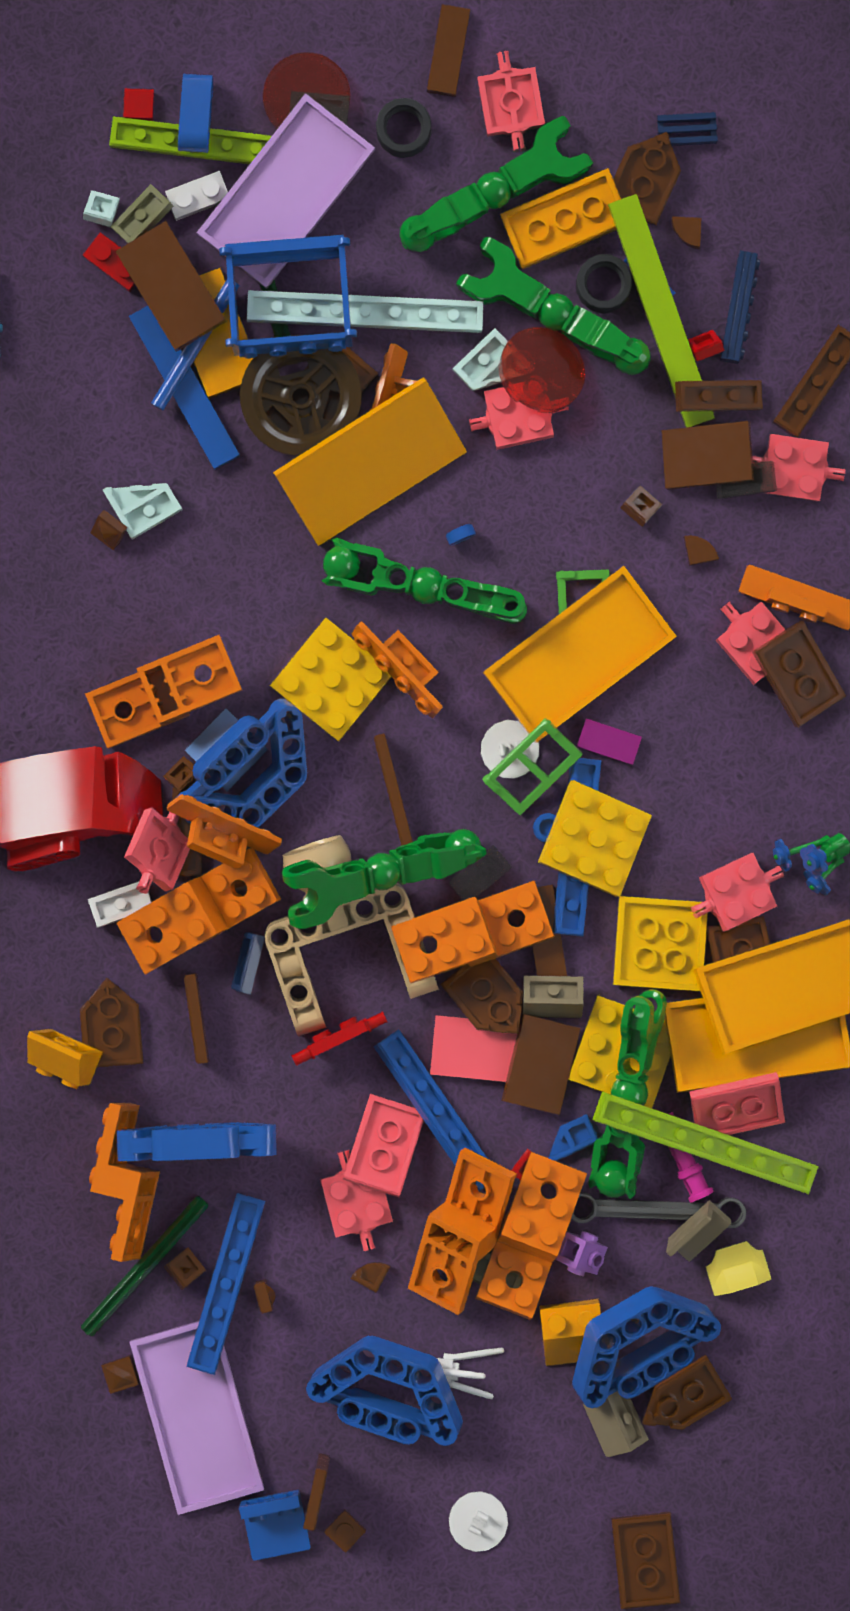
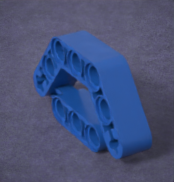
[176,699,307,828]
[117,1122,277,1161]
[572,1286,721,1408]
[306,1336,463,1446]

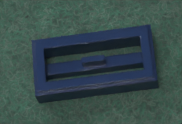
[657,112,718,146]
[231,932,265,995]

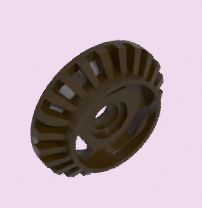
[240,335,362,457]

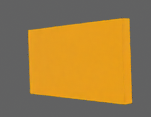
[273,377,467,546]
[482,566,677,743]
[694,919,850,1055]
[665,998,850,1093]

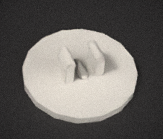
[481,720,539,778]
[449,1491,508,1552]

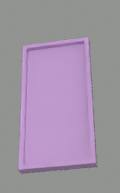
[197,93,375,289]
[130,1321,265,1515]

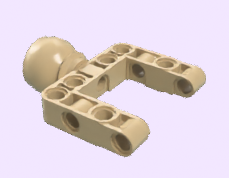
[265,835,439,1037]

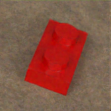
[83,232,135,292]

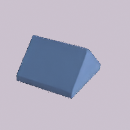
[185,709,268,791]

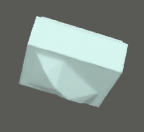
[83,190,120,227]

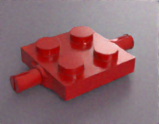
[291,1011,388,1066]

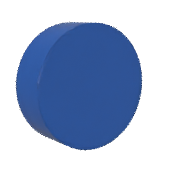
[446,524,476,546]
[533,813,556,843]

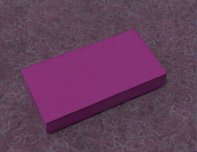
[577,719,642,765]

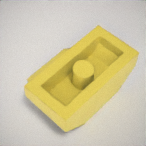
[705,1241,771,1296]

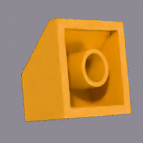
[27,1029,102,1089]
[539,1299,601,1366]

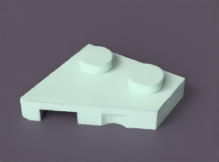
[452,328,534,391]
[103,483,183,540]

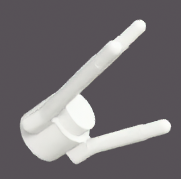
[437,1348,504,1399]

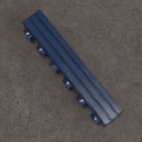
[720,250,760,364]

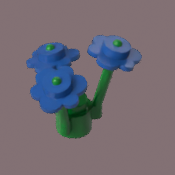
[773,833,850,896]

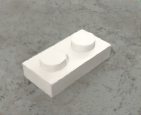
[165,171,228,221]
[88,882,152,928]

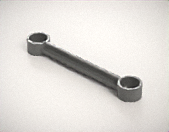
[571,1192,746,1228]

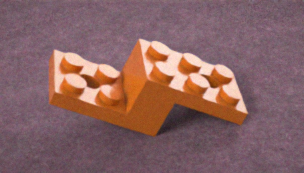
[85,635,243,749]
[116,847,281,974]
[391,881,555,984]
[89,1103,160,1262]
[408,1148,517,1315]
[475,1152,587,1320]

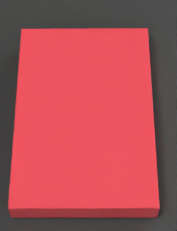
[430,1015,517,1082]
[689,1072,785,1135]
[343,1094,424,1197]

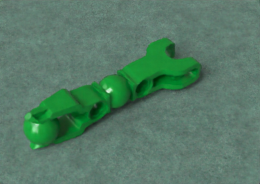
[399,116,594,252]
[456,237,651,375]
[321,538,527,624]
[282,829,486,929]
[588,989,667,1199]

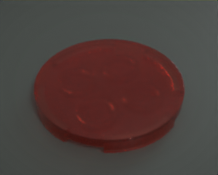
[263,52,351,129]
[498,327,585,413]

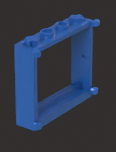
[219,235,357,359]

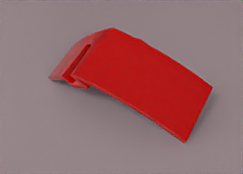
[0,746,163,871]

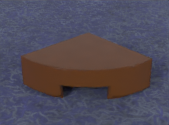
[672,216,702,249]
[683,535,719,566]
[350,1262,391,1293]

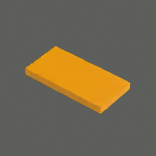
[500,168,621,269]
[194,268,253,399]

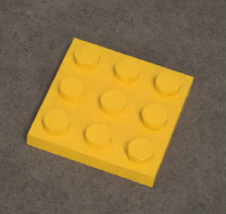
[270,618,391,742]
[538,780,652,897]
[613,896,708,991]
[568,995,671,1108]

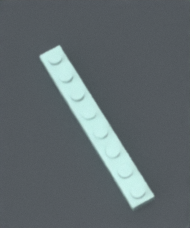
[247,290,483,333]

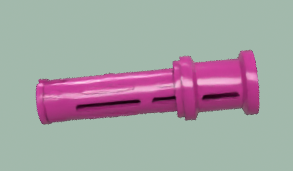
[668,1112,714,1203]

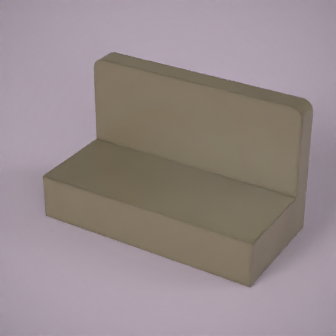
[523,976,583,1018]
[666,1200,731,1262]
[583,1391,649,1457]

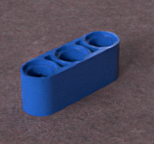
[178,74,213,153]

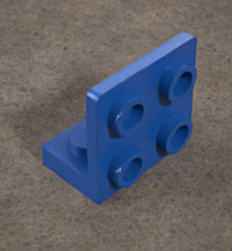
[239,1489,311,1561]

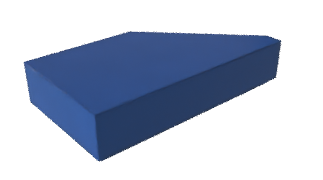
[548,1114,598,1161]

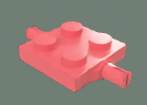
[477,51,545,152]
[469,379,569,450]
[752,434,845,501]
[715,601,785,685]
[124,808,190,894]
[691,853,784,931]
[320,1150,393,1251]

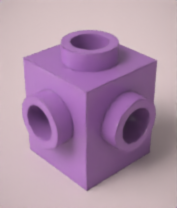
[555,1231,608,1276]

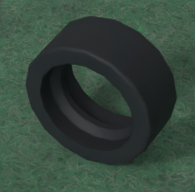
[376,98,432,158]
[576,254,632,313]

